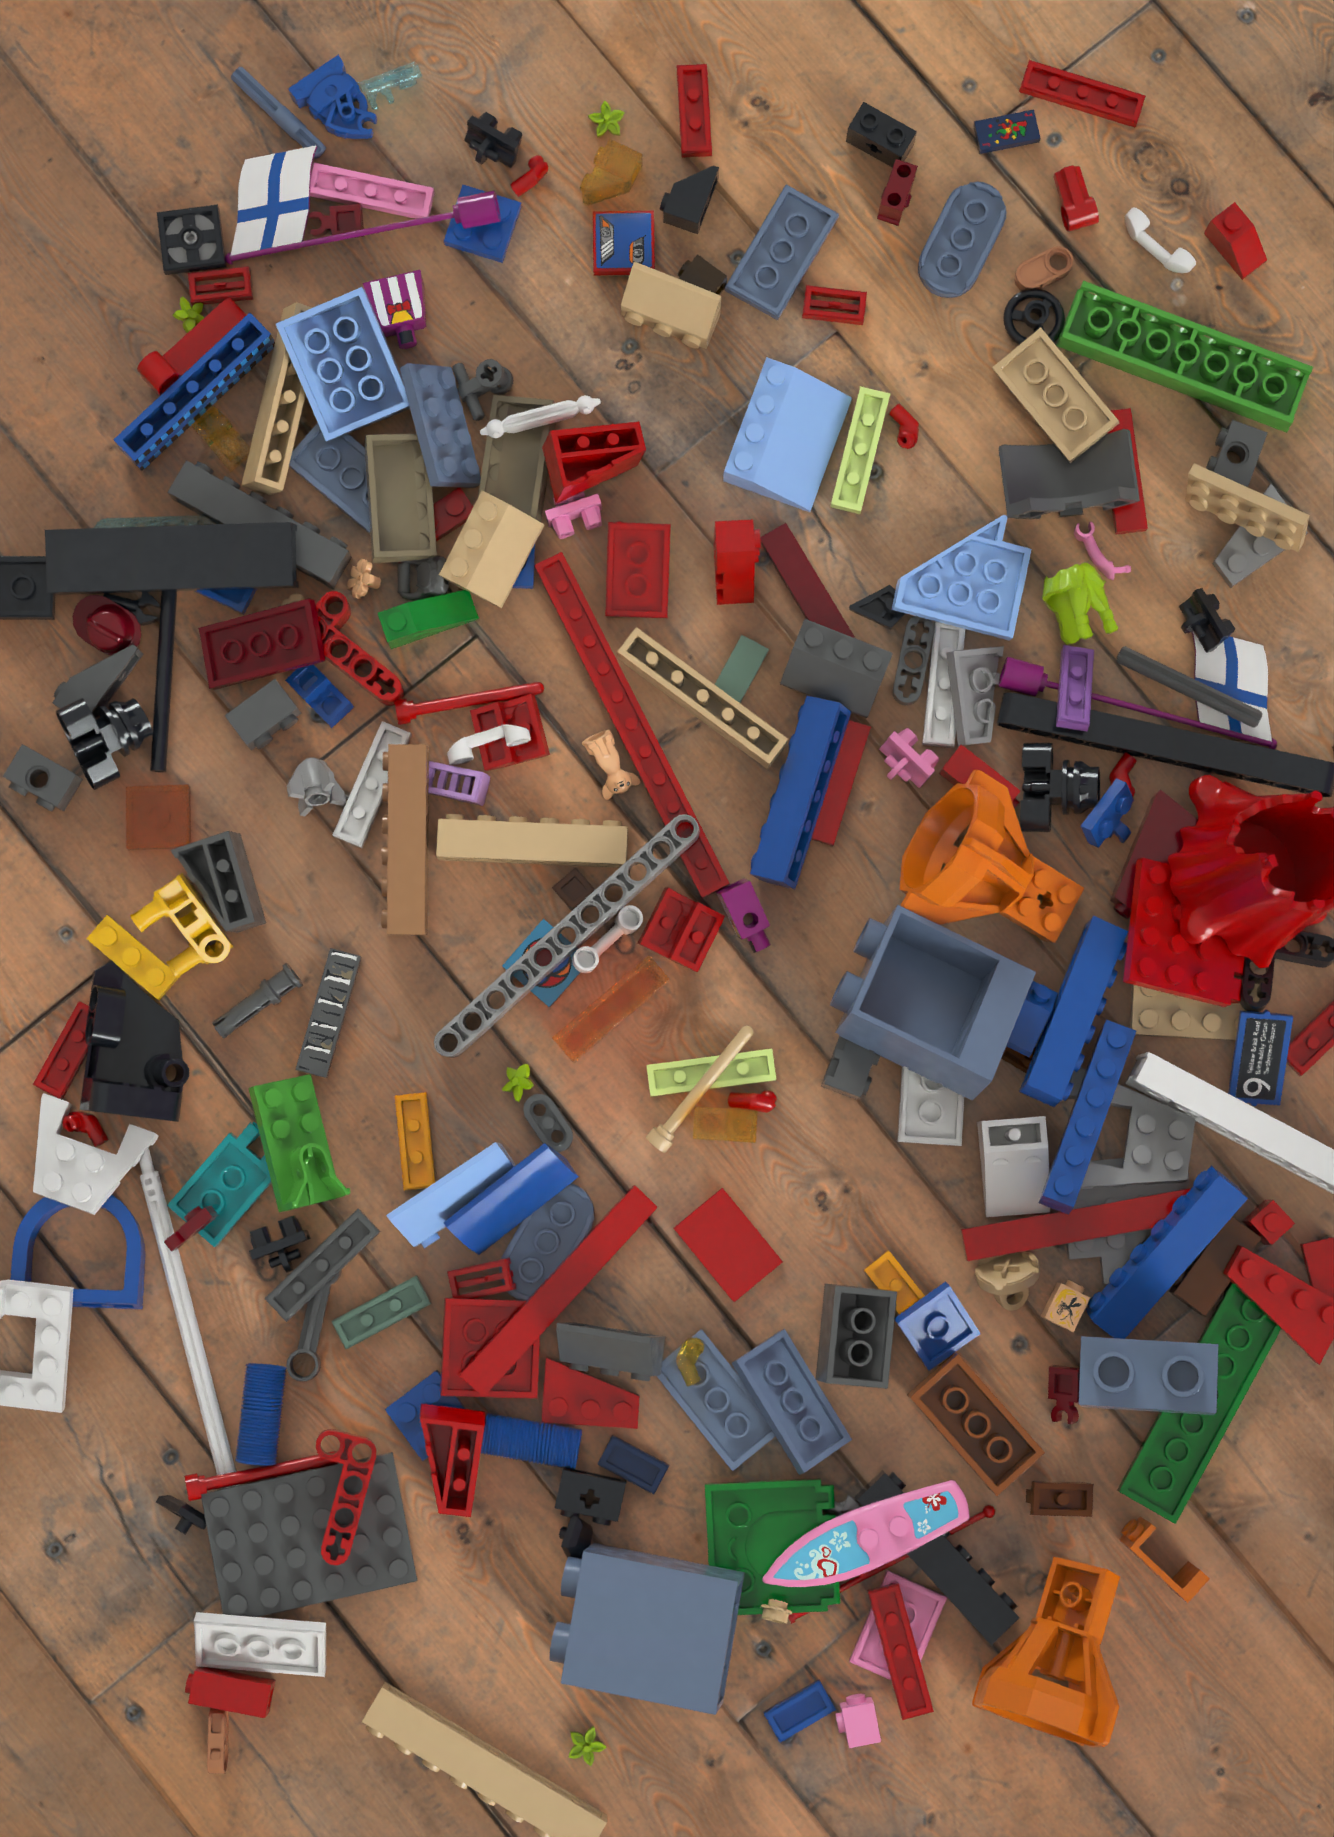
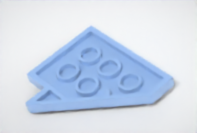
[891,515,1032,640]

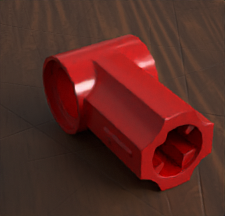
[1053,165,1099,232]

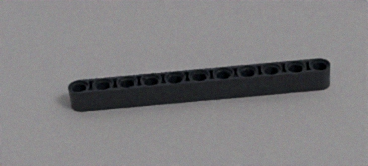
[997,693,1334,797]

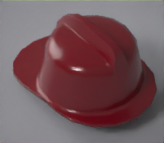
[72,595,142,655]

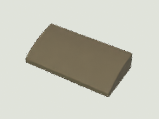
[478,395,556,522]
[364,434,437,563]

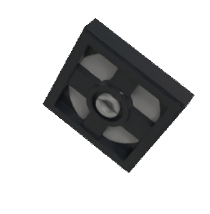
[157,204,226,275]

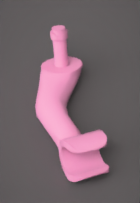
[1074,522,1131,580]

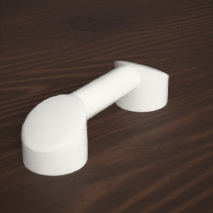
[1125,207,1196,273]
[447,724,531,765]
[572,905,643,973]

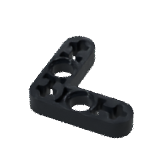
[1240,931,1334,1012]

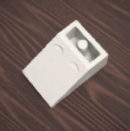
[977,1116,1050,1217]

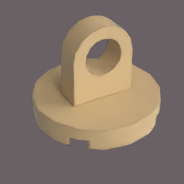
[975,1251,1040,1311]

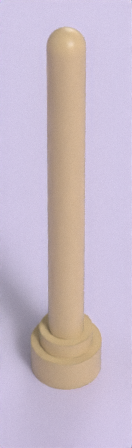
[646,1026,753,1153]

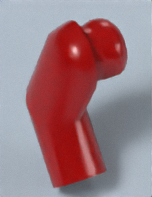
[510,155,549,197]
[728,1090,777,1113]
[62,1111,109,1147]

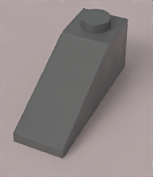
[52,644,143,720]

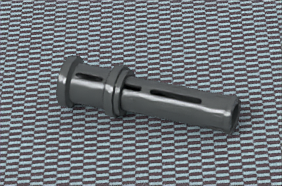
[212,963,303,1039]

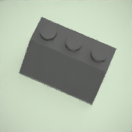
[780,619,893,718]
[815,1283,897,1389]
[556,1322,666,1381]

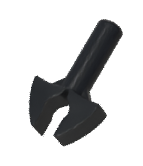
[103,592,160,626]

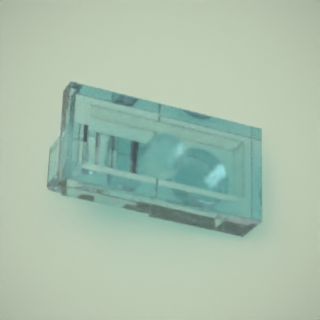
[358,61,422,110]

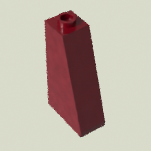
[1110,789,1198,919]

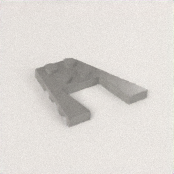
[1068,1067,1196,1189]

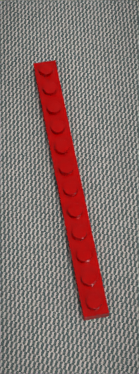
[534,552,730,899]

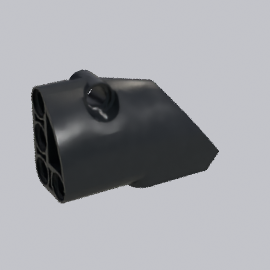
[79,961,189,1122]

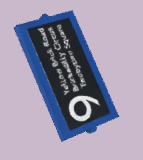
[1228,1010,1293,1106]

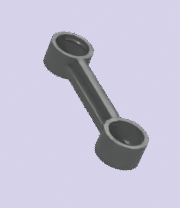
[286,1270,342,1381]

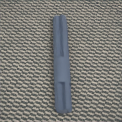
[231,67,326,159]

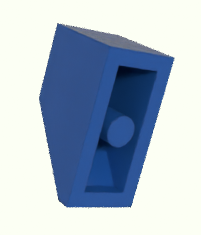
[1006,981,1058,1057]

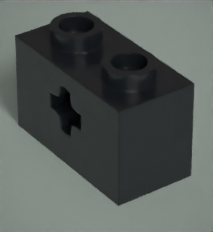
[846,102,917,168]
[555,1468,627,1526]

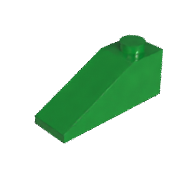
[377,590,479,649]

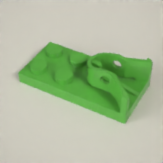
[248,1074,350,1213]

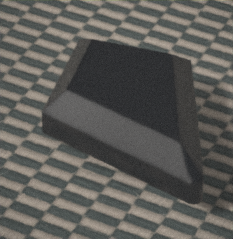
[849,585,906,629]
[156,1495,206,1535]
[559,1515,593,1559]

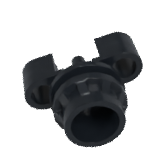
[56,698,153,790]
[1020,743,1100,832]

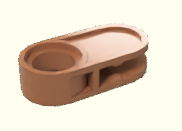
[1014,246,1074,291]
[207,1708,229,1774]

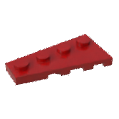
[1223,1245,1334,1365]

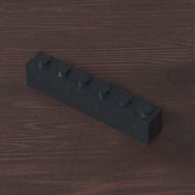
[855,1470,1019,1645]

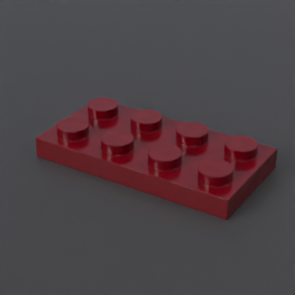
[198,598,326,690]

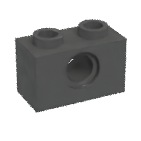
[1206,420,1268,487]
[3,744,83,812]

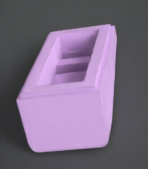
[429,761,490,806]

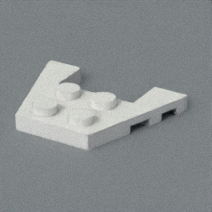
[33,1093,159,1215]

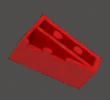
[542,422,646,504]
[713,519,761,605]
[419,1404,485,1517]

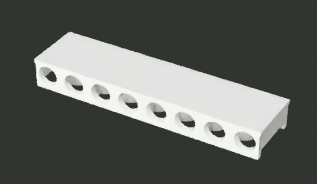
[1125,1052,1334,1194]

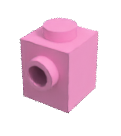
[835,1694,881,1748]

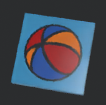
[502,919,581,1008]

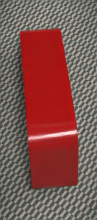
[137,298,247,396]
[316,591,404,706]
[316,1429,377,1565]

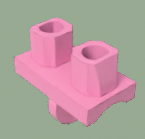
[545,491,602,539]
[879,728,939,788]

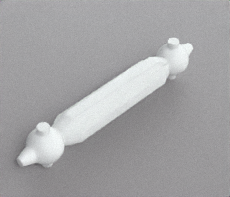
[480,395,601,438]

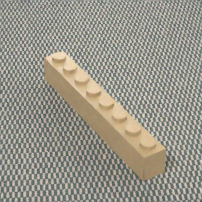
[362,1682,608,1837]

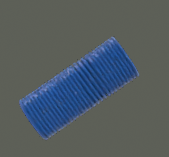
[235,1363,287,1466]
[481,1413,582,1470]

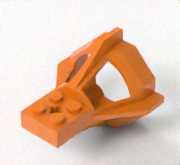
[900,770,1084,943]
[972,1557,1120,1747]

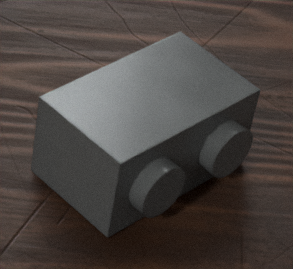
[225,679,302,751]

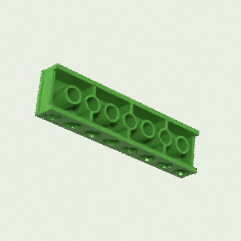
[1056,281,1313,433]

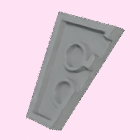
[1212,484,1308,588]
[946,646,1004,746]

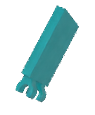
[167,1122,272,1247]

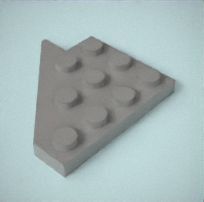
[1066,1158,1190,1284]

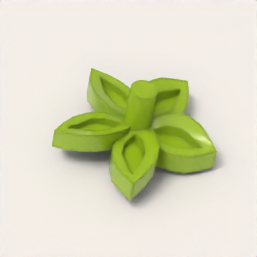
[588,101,625,138]
[172,296,204,333]
[502,1064,534,1102]
[568,1726,607,1766]

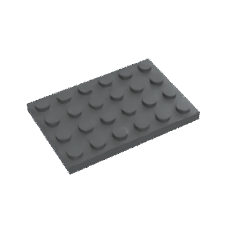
[201,1452,417,1617]

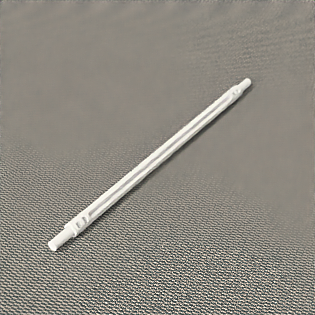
[139,1147,240,1489]

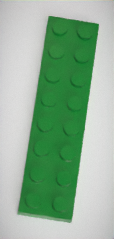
[1117,1282,1281,1524]

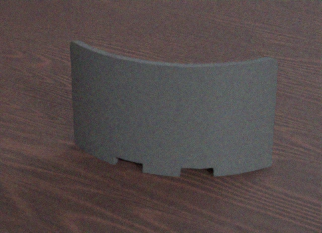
[999,429,1140,519]

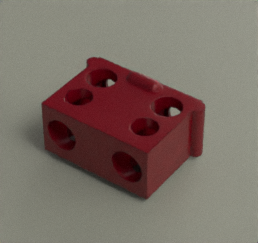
[877,159,918,226]

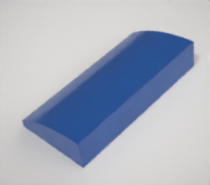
[443,1143,579,1255]

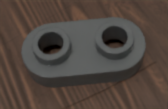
[523,1094,573,1152]

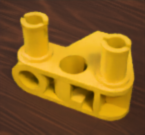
[130,873,234,978]

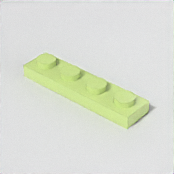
[830,386,890,514]
[646,1049,776,1097]

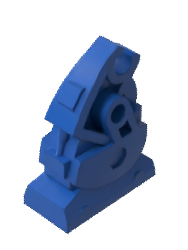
[288,54,377,139]

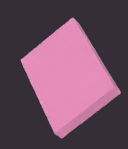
[849,1570,947,1680]

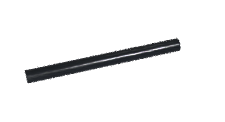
[150,591,177,773]

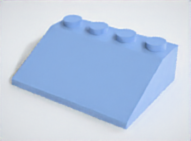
[276,287,410,442]
[723,357,852,512]
[386,1142,516,1248]

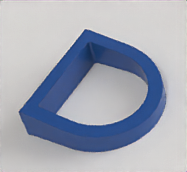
[10,1195,145,1309]

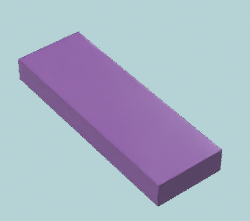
[1056,645,1094,732]

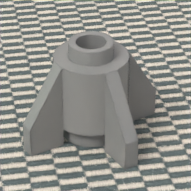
[287,758,346,816]

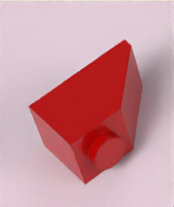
[1204,202,1267,280]

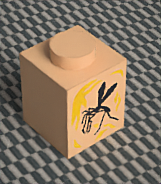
[1040,1280,1090,1333]

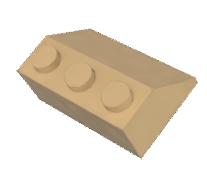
[621,261,721,349]
[439,491,544,608]

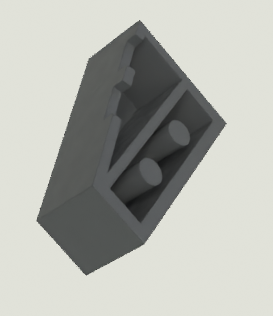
[170,831,266,933]
[821,1036,880,1100]

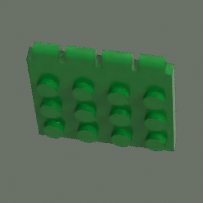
[705,1478,840,1615]

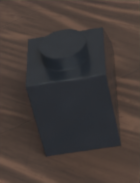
[660,166,719,234]

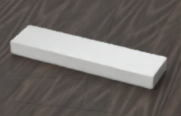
[922,621,965,748]
[332,721,412,848]

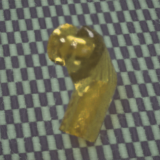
[676,1337,704,1387]

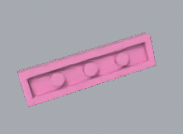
[310,163,435,219]

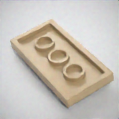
[992,327,1119,463]
[1185,463,1310,552]
[1130,977,1260,1041]

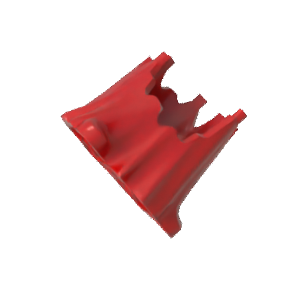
[1168,775,1334,968]

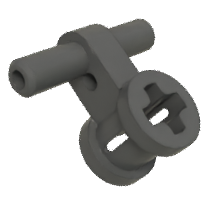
[452,359,513,421]

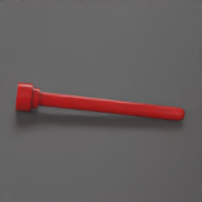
[394,682,544,725]
[184,1451,337,1501]

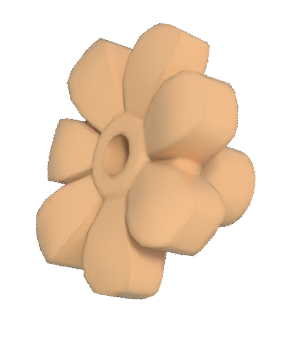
[347,559,381,599]

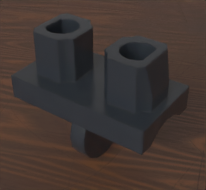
[464,112,522,168]
[1179,588,1235,653]
[249,1216,311,1273]

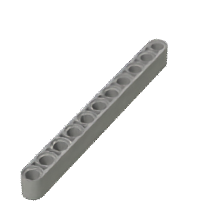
[434,814,700,1057]

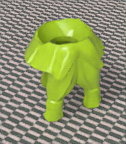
[1042,562,1118,645]

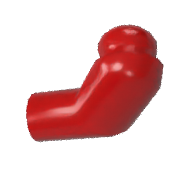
[889,403,919,449]
[1109,753,1137,797]

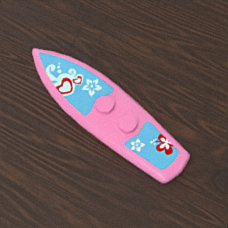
[762,1480,970,1587]

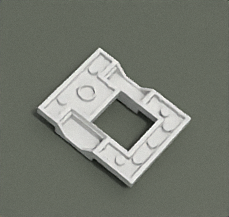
[0,1279,74,1413]

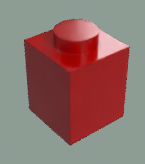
[1242,1200,1295,1245]

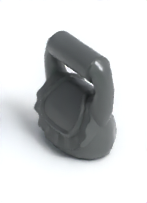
[397,555,449,601]

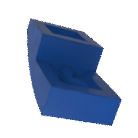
[285,664,354,728]

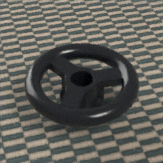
[1003,288,1065,345]

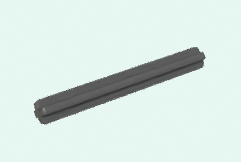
[1116,646,1263,728]

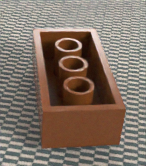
[907,1353,1045,1496]

